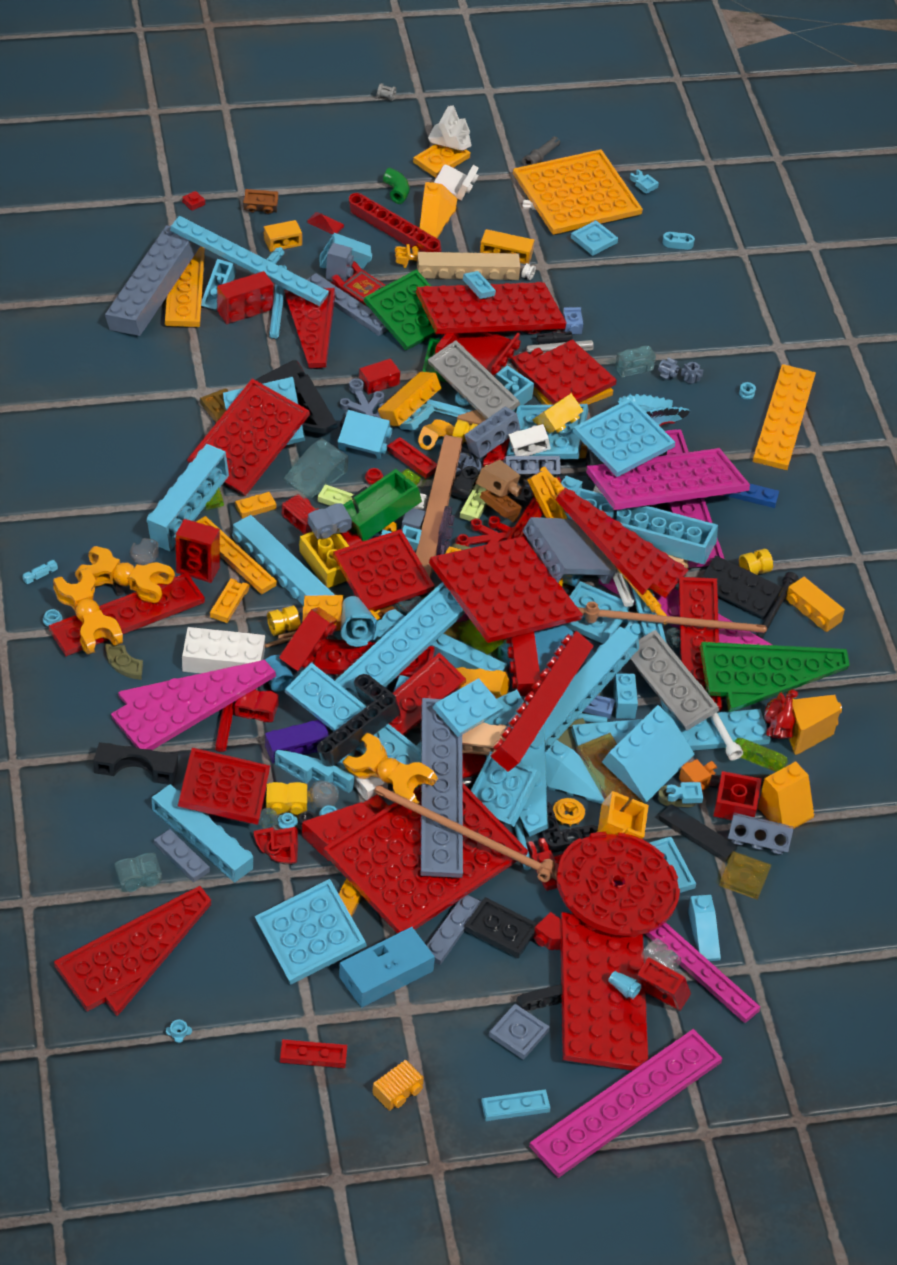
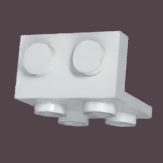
[434,165,479,201]

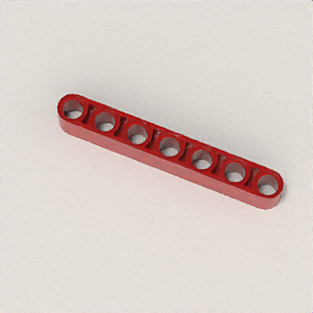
[349,193,442,252]

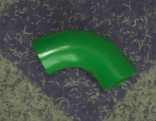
[383,167,410,204]

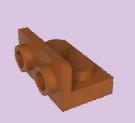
[480,490,522,522]

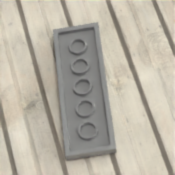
[428,340,520,419]
[630,630,719,731]

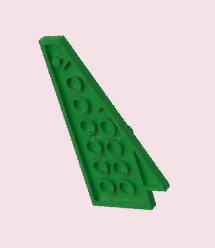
[700,642,850,712]

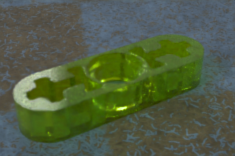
[734,738,788,772]

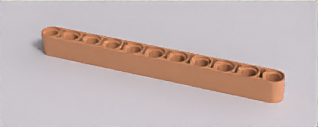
[416,435,463,579]

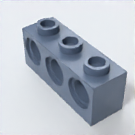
[465,406,521,458]
[503,456,560,478]
[728,813,794,854]

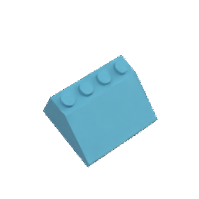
[602,705,694,804]

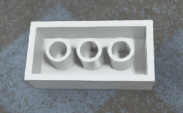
[182,627,265,673]

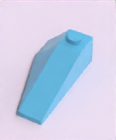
[545,740,621,804]

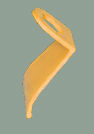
[418,420,455,450]

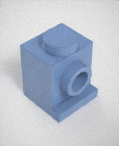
[563,307,583,334]

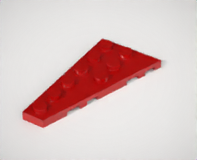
[284,288,335,368]

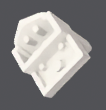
[428,105,472,151]

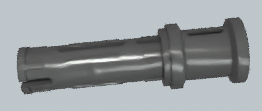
[522,136,560,166]

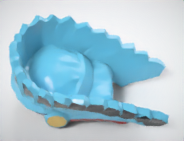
[618,394,690,426]

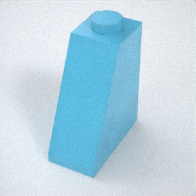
[319,233,372,269]

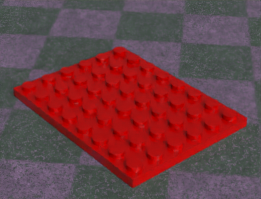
[323,782,528,934]

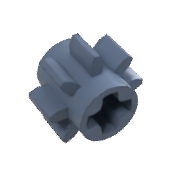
[658,357,680,380]
[681,362,703,384]

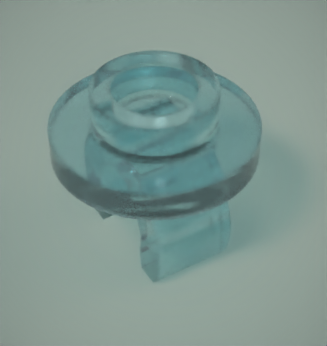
[664,628,680,649]
[259,808,278,829]

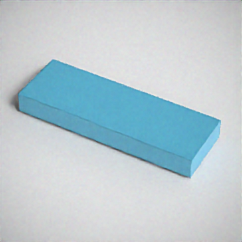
[481,1089,551,1121]

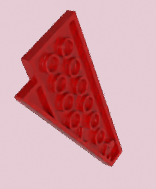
[555,487,689,599]
[54,886,211,1016]

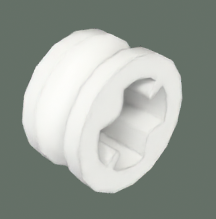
[522,263,536,280]

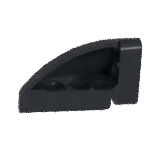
[256,360,338,433]

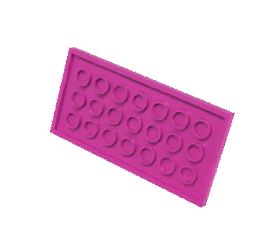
[586,448,750,510]

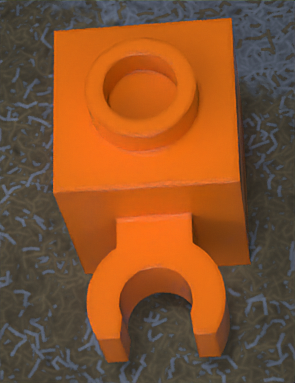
[679,759,717,791]

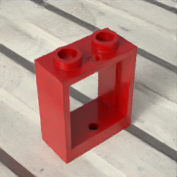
[637,957,691,1011]

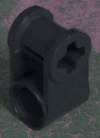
[451,466,479,501]

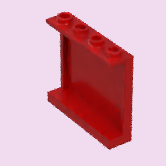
[435,332,521,377]

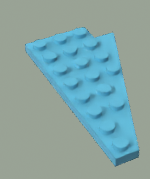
[484,690,548,837]

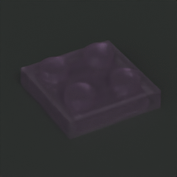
[436,506,455,556]

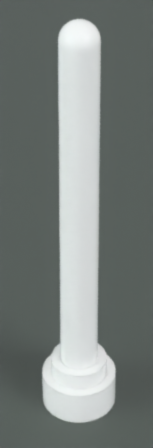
[700,684,743,760]

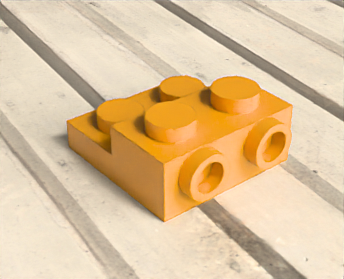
[302,595,343,631]

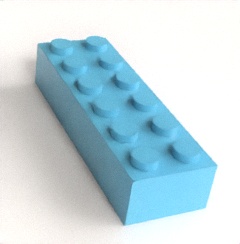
[147,444,229,551]

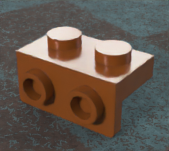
[243,189,279,214]

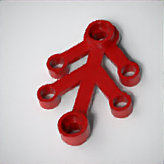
[455,516,514,547]

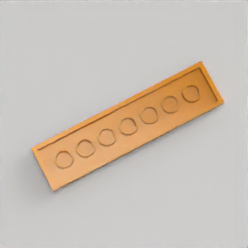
[165,246,205,327]
[753,364,816,470]

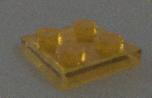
[719,851,771,900]

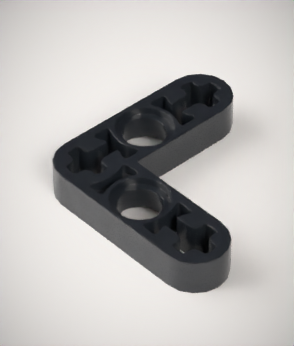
[539,801,598,852]

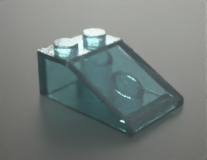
[284,438,348,499]

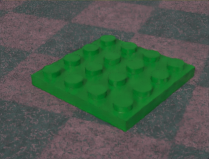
[363,269,436,350]

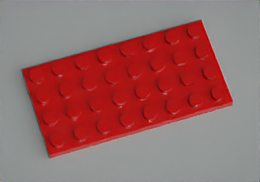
[416,282,567,334]
[560,912,648,1070]

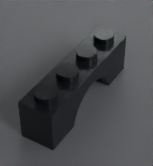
[93,742,178,785]

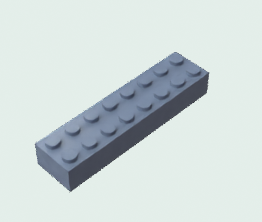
[105,225,200,336]

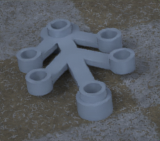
[340,378,385,418]

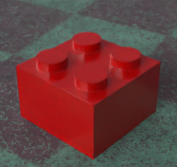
[713,771,762,820]

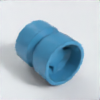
[265,655,294,692]

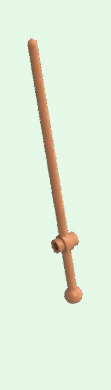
[578,602,767,633]
[375,786,557,882]

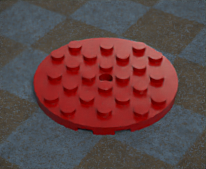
[556,831,680,936]

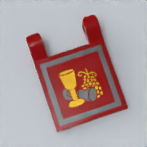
[331,261,385,306]

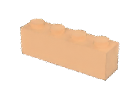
[462,722,507,755]

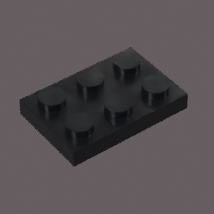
[464,897,538,958]

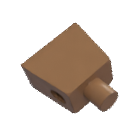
[476,460,523,497]

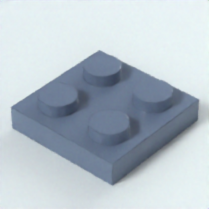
[489,1004,550,1060]

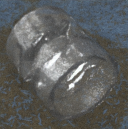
[641,938,681,971]

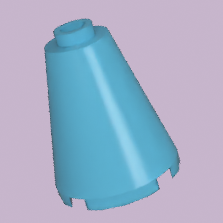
[340,596,379,647]

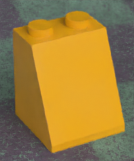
[789,695,842,755]
[758,762,814,835]

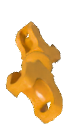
[75,546,175,603]
[53,568,123,654]
[342,733,438,804]

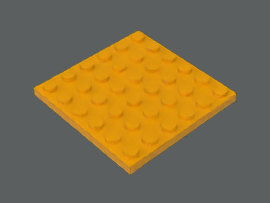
[513,149,643,235]

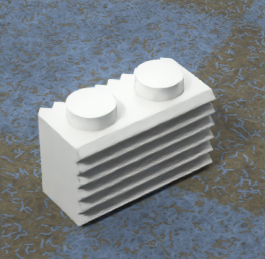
[509,424,551,456]

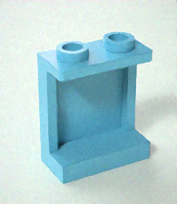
[338,410,393,459]

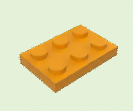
[413,144,471,178]

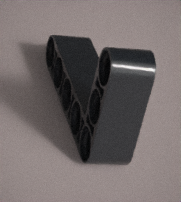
[317,674,400,766]

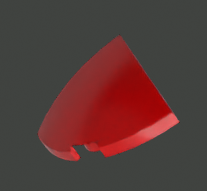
[254,827,298,864]

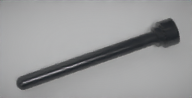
[756,572,799,639]

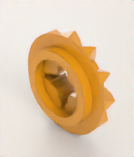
[553,798,585,827]

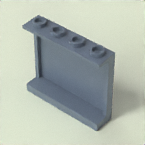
[523,517,617,584]

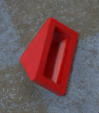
[307,212,344,235]

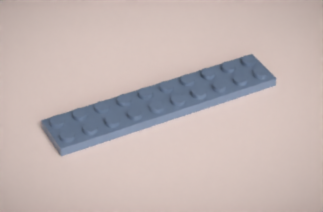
[421,698,463,878]

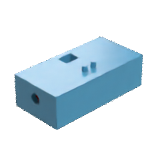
[339,927,435,1008]

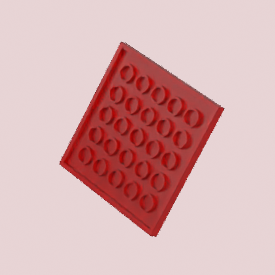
[428,537,583,643]

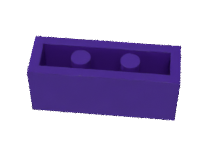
[265,720,329,763]

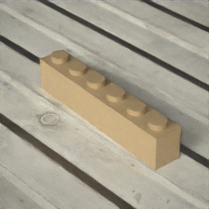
[417,252,520,280]

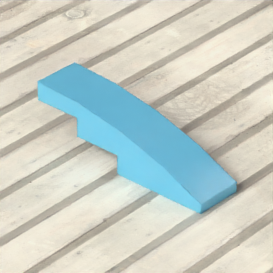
[275,750,354,793]

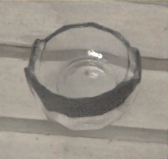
[129,538,159,565]
[307,780,339,809]

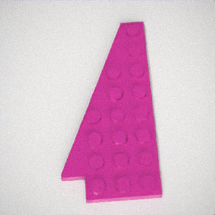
[111,660,276,750]

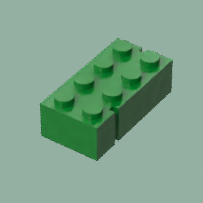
[344,469,422,541]

